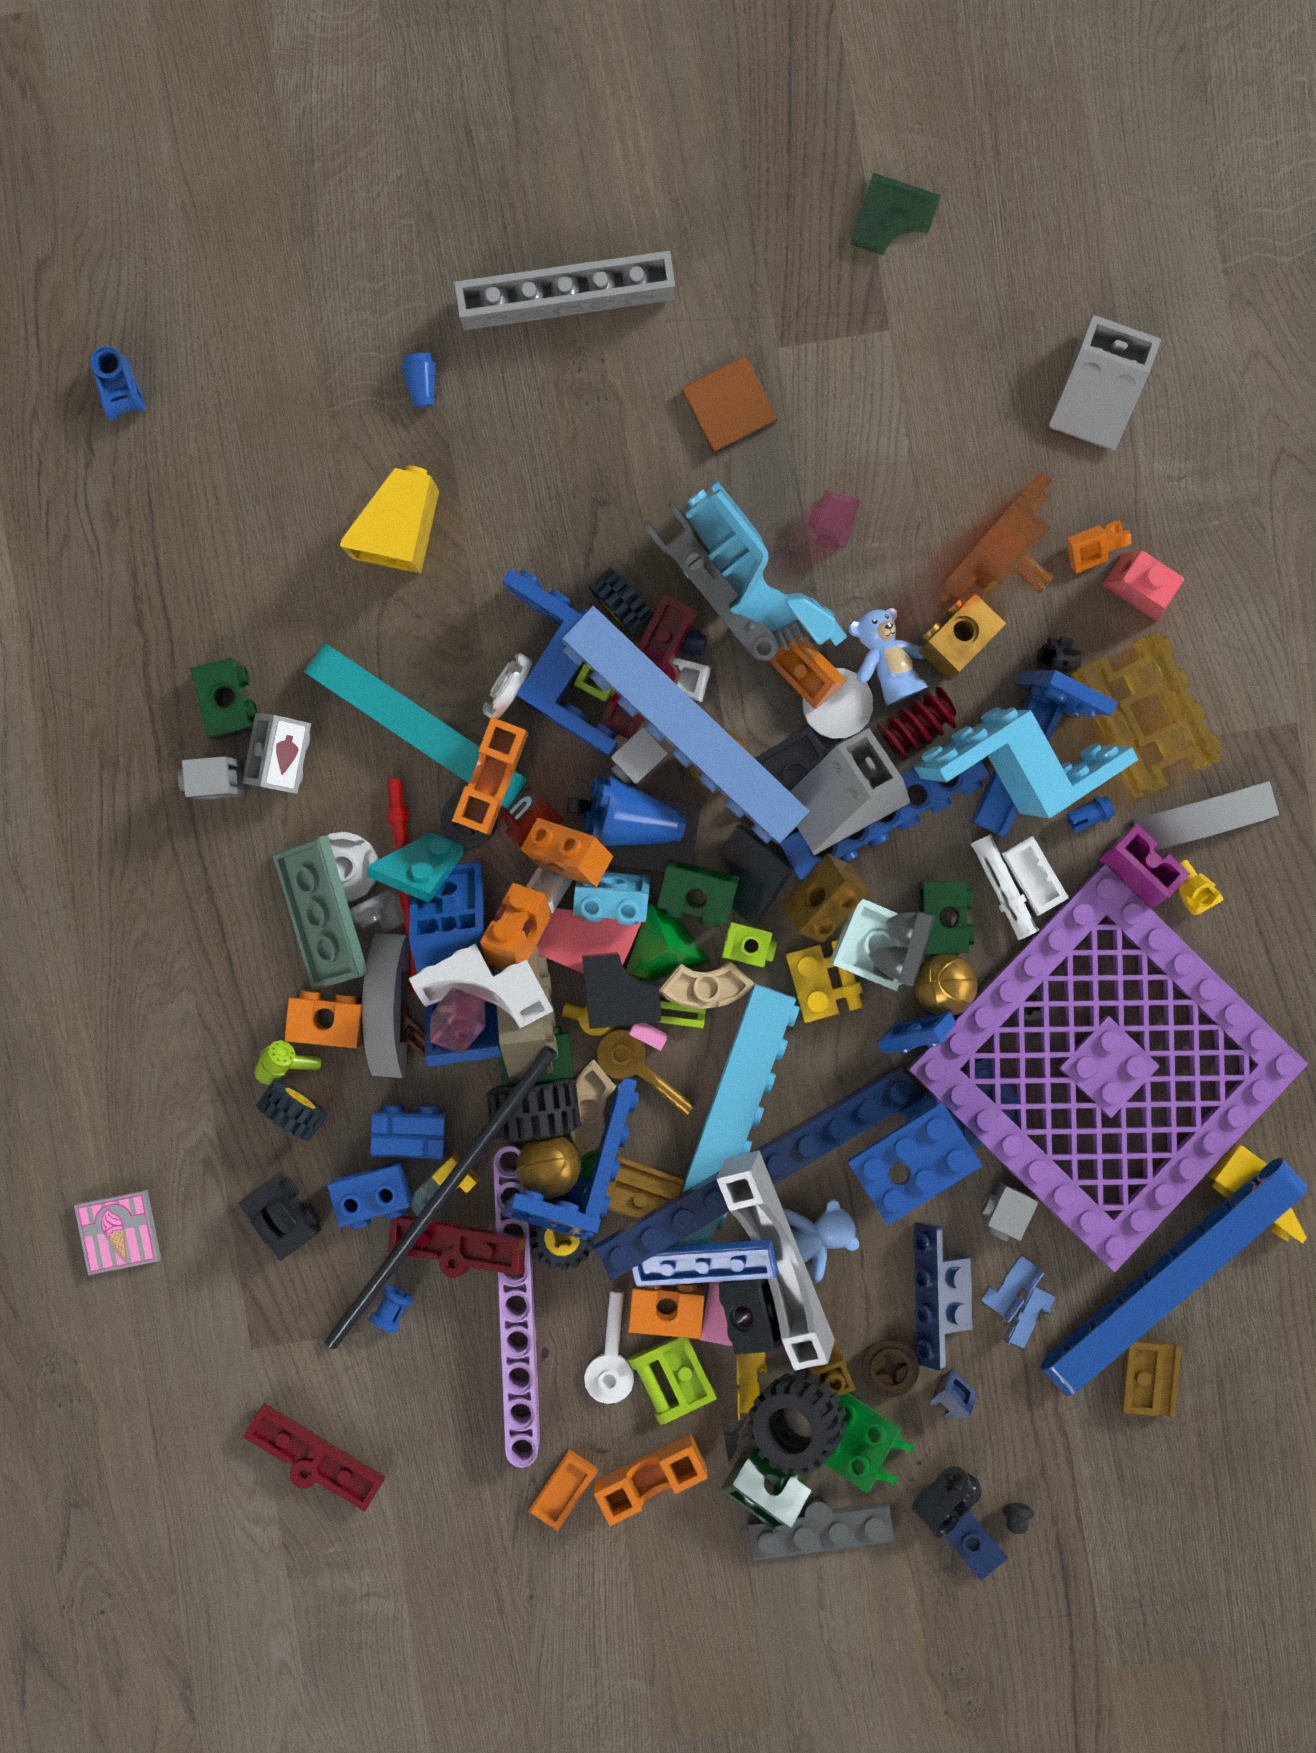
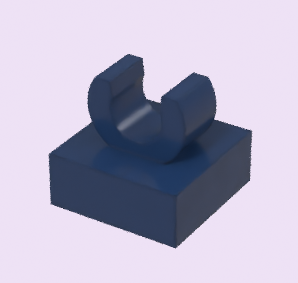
[930,1369,978,1421]

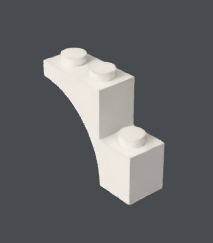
[409,944,553,1029]

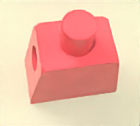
[1101,550,1184,622]

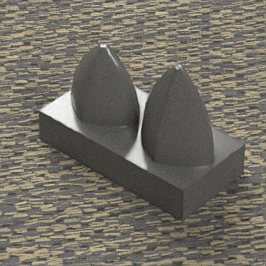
[869,912,935,987]

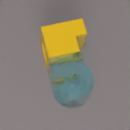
[411,1152,480,1216]

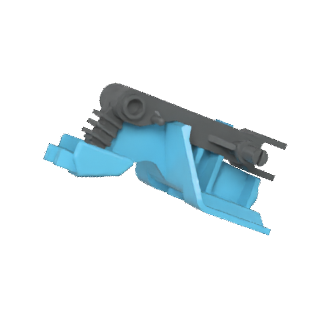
[644,480,847,661]

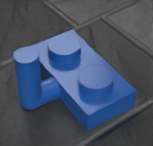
[877,1011,956,1054]

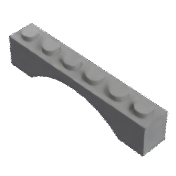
[716,1150,835,1371]

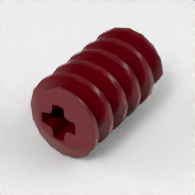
[877,686,957,759]

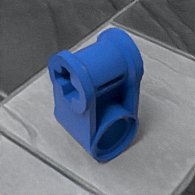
[90,346,146,421]

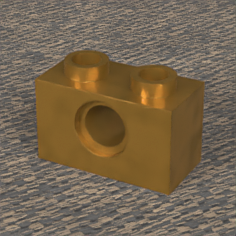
[918,593,1006,681]
[782,853,869,943]

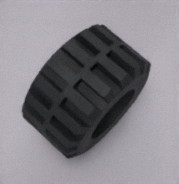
[486,1078,581,1141]
[747,1371,847,1475]

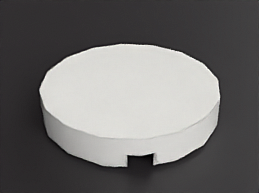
[482,653,532,719]
[802,668,873,739]
[328,832,378,902]

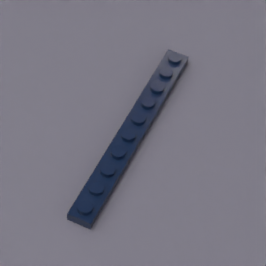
[592,1065,921,1281]

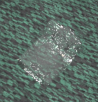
[350,890,406,933]

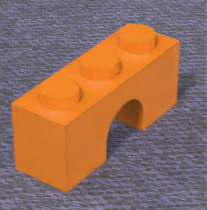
[452,717,529,835]
[594,1433,708,1526]

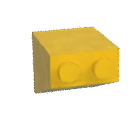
[340,465,439,574]

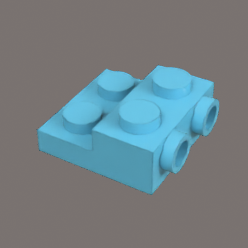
[573,871,651,925]

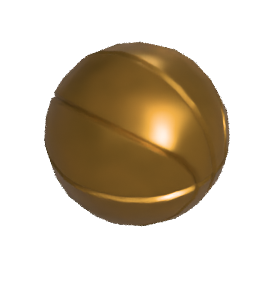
[914,954,978,1016]
[516,1136,581,1199]

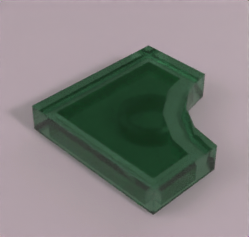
[850,173,941,256]

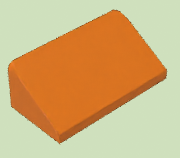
[768,636,847,709]

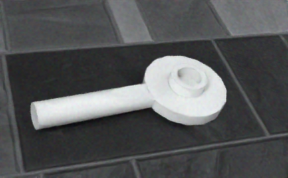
[584,1289,634,1404]

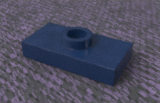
[944,1510,1008,1581]

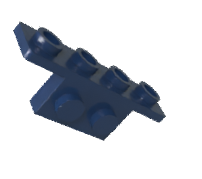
[913,1222,973,1371]

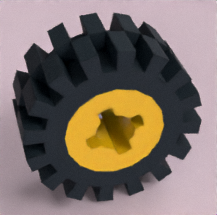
[589,568,653,635]
[256,1079,327,1141]
[530,1201,595,1270]

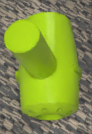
[254,1040,321,1085]

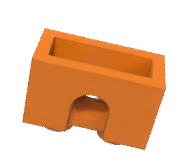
[480,883,551,970]
[284,990,363,1048]
[629,1282,704,1339]

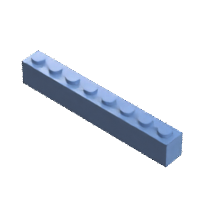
[562,606,810,844]

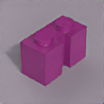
[1099,824,1190,908]

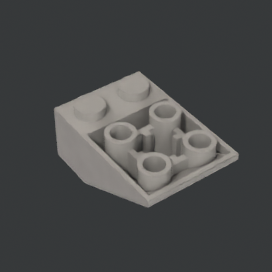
[1048,315,1161,451]
[790,728,910,855]

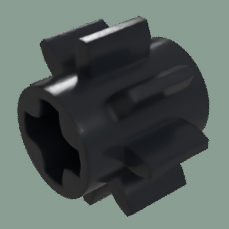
[1037,636,1082,678]

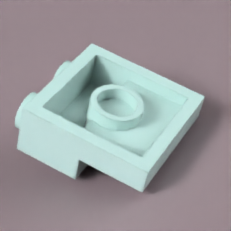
[829,899,909,991]

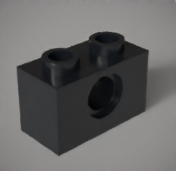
[718,1279,783,1355]

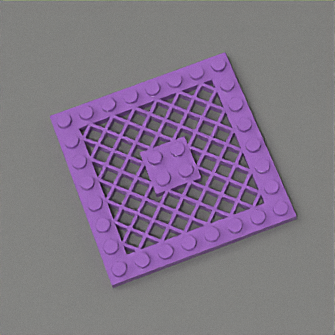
[907,864,1308,1272]

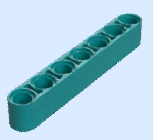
[303,642,527,809]

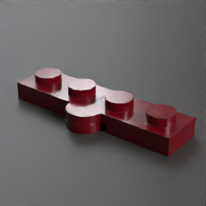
[599,594,698,740]
[388,1215,526,1278]
[243,1403,385,1512]

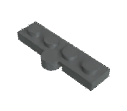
[748,1497,894,1561]

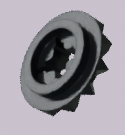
[441,791,498,847]

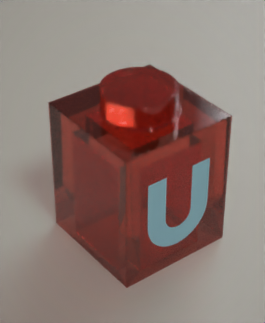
[500,786,565,846]

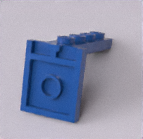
[970,670,1118,837]
[502,1078,639,1240]

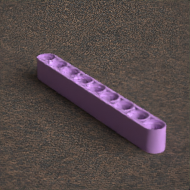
[493,1141,540,1468]

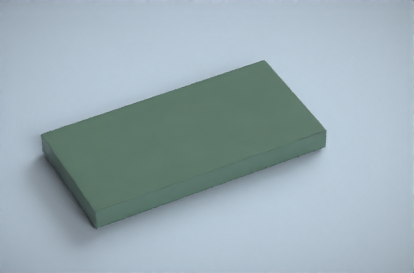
[272,835,368,990]

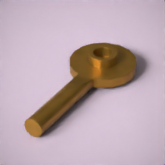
[597,1029,695,1116]

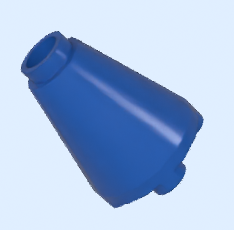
[581,775,686,847]

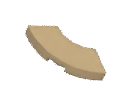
[659,961,754,1009]
[570,1059,616,1157]

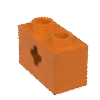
[521,818,613,888]

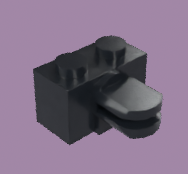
[238,1172,322,1261]

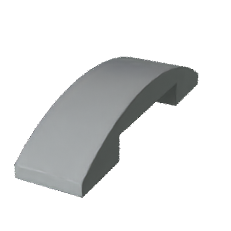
[1131,781,1279,851]
[362,933,409,1078]

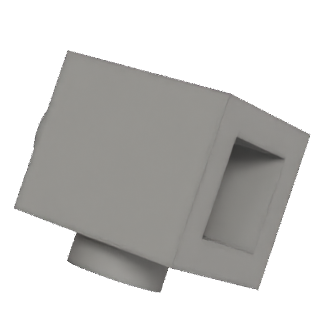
[981,1181,1039,1241]

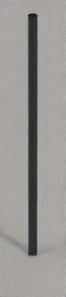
[325,1045,557,1349]

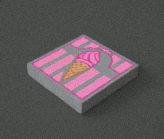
[74,1189,161,1275]

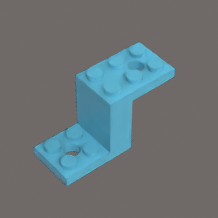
[913,707,1139,818]

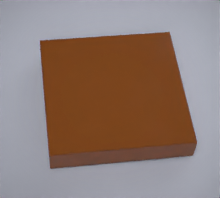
[682,355,778,454]

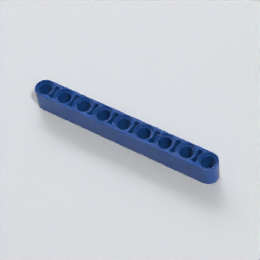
[1040,1158,1308,1396]

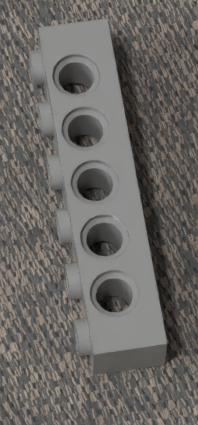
[454,251,675,330]

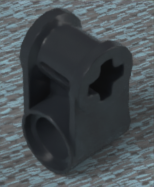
[912,1466,982,1538]

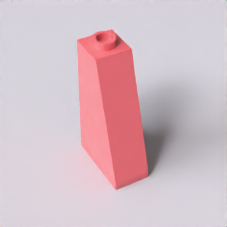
[493,905,641,974]

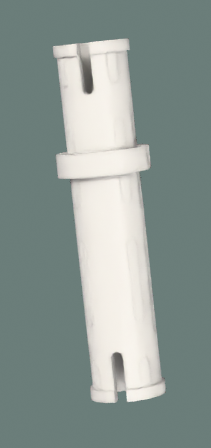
[970,834,1039,940]

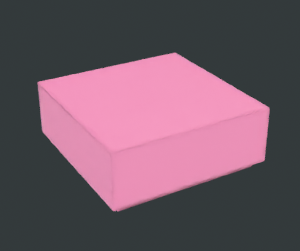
[629,1023,667,1051]

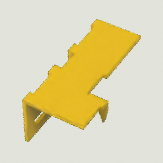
[736,1352,767,1420]

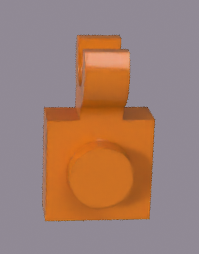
[1066,520,1132,574]

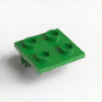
[824,1393,915,1493]

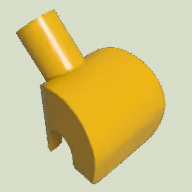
[1179,860,1223,915]
[562,1003,615,1036]

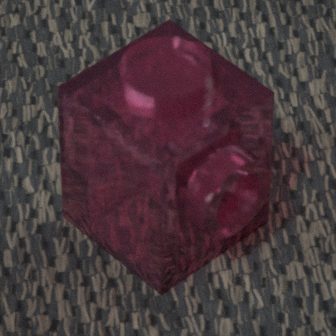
[807,490,860,550]
[430,987,485,1054]

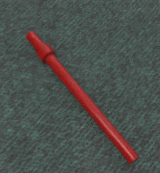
[386,779,417,993]

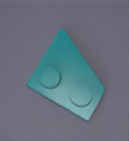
[367,832,463,903]

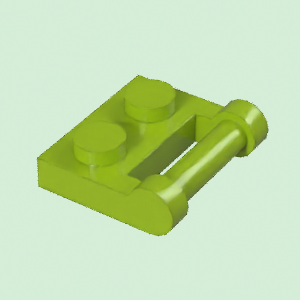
[628,1337,717,1425]

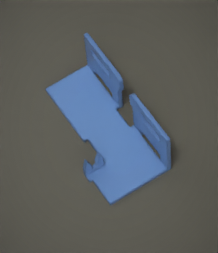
[981,1255,1044,1322]
[1003,1287,1056,1348]

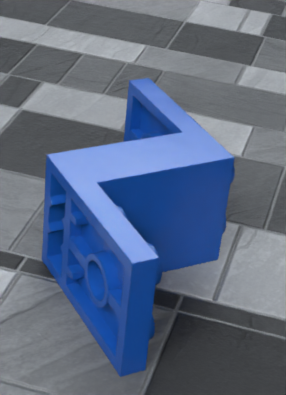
[502,569,618,759]
[409,861,501,1067]
[847,1058,1028,1226]

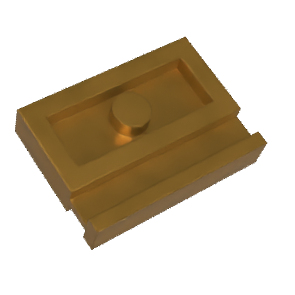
[605,1156,685,1220]
[1120,1339,1182,1418]

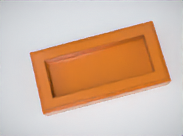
[528,1449,598,1531]

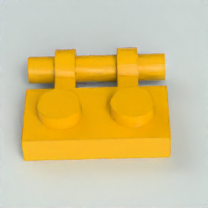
[785,939,863,1023]

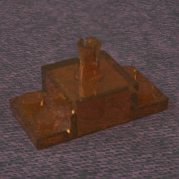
[934,471,1055,602]

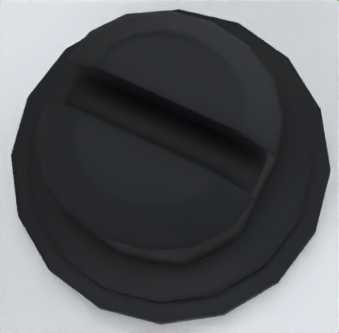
[1002,1503,1034,1534]

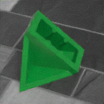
[627,904,711,980]

